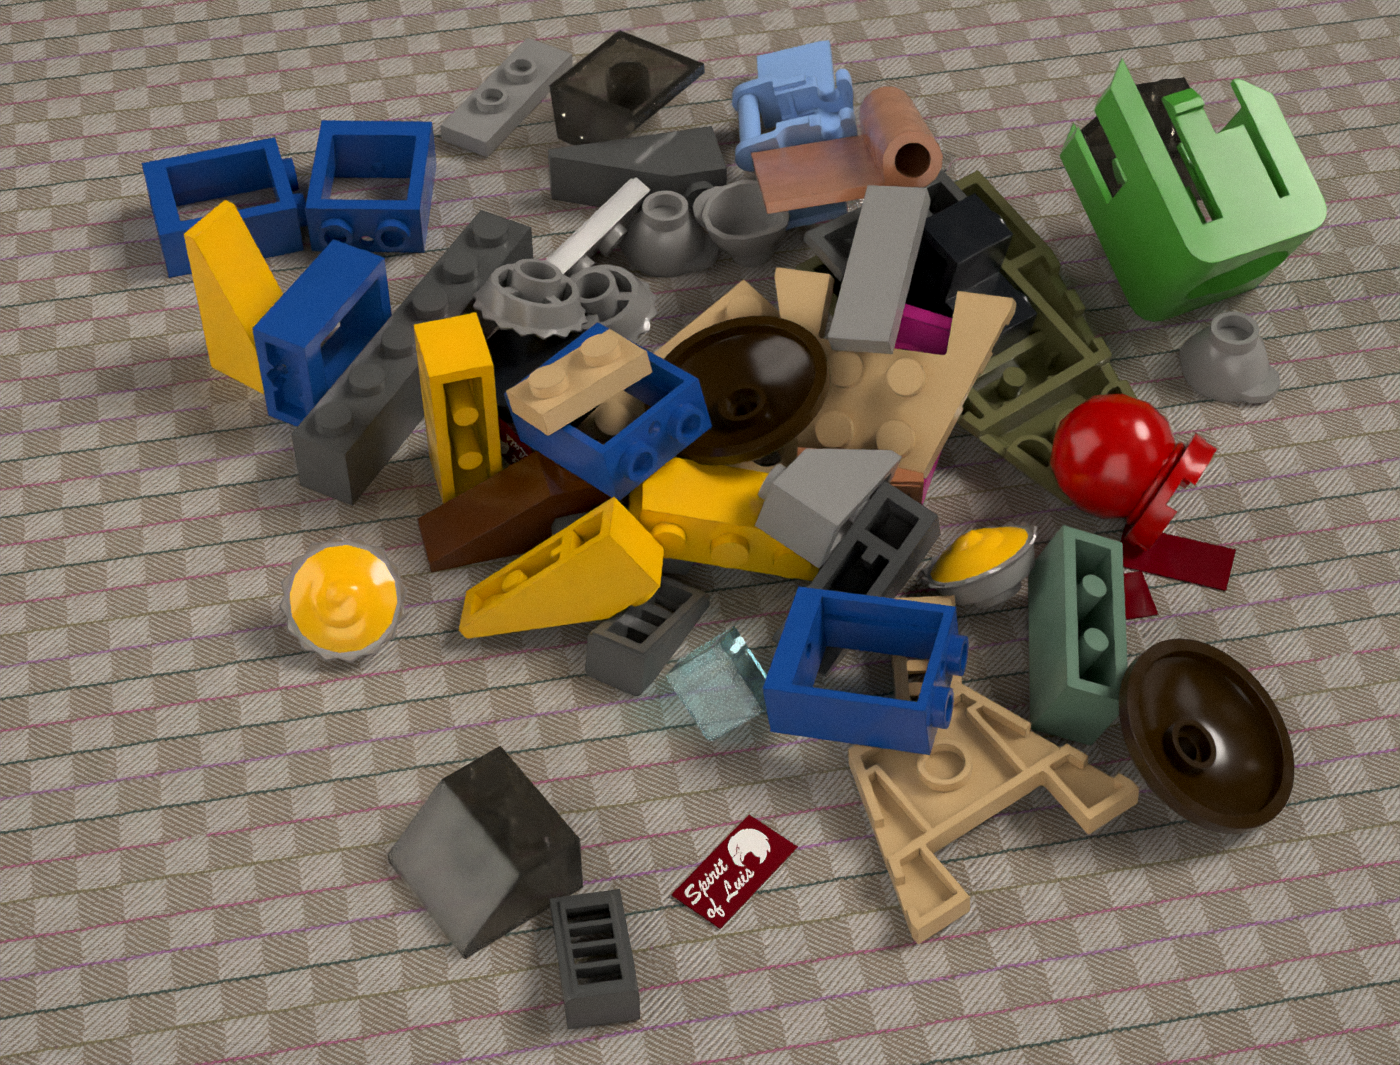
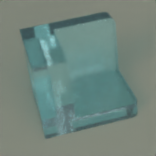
[665,626,767,741]

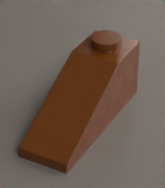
[417,438,611,573]

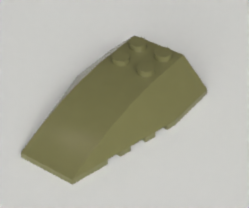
[795,170,1138,506]

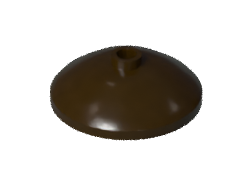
[644,316,830,465]
[1119,638,1295,834]

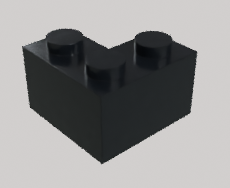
[905,193,1038,358]

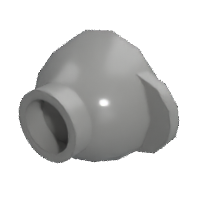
[692,180,790,267]
[619,191,719,278]
[1179,311,1280,403]

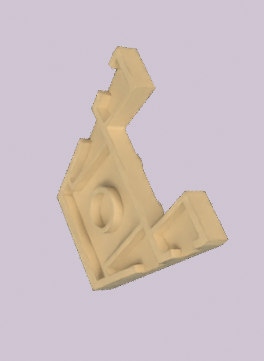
[774,267,1017,479]
[848,682,1139,945]

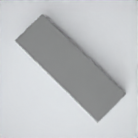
[828,185,931,354]

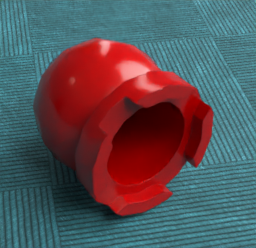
[1050,394,1217,551]

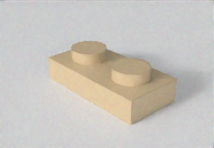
[506,329,652,436]

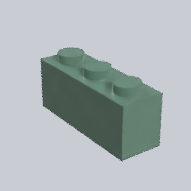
[1028,525,1128,746]

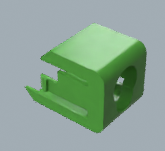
[1060,58,1327,322]

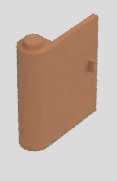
[751,86,943,214]

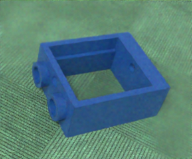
[305,120,437,253]
[141,137,308,278]
[252,239,392,427]
[504,322,712,501]
[763,586,969,755]

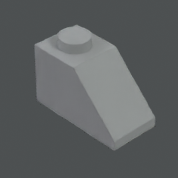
[755,448,902,568]

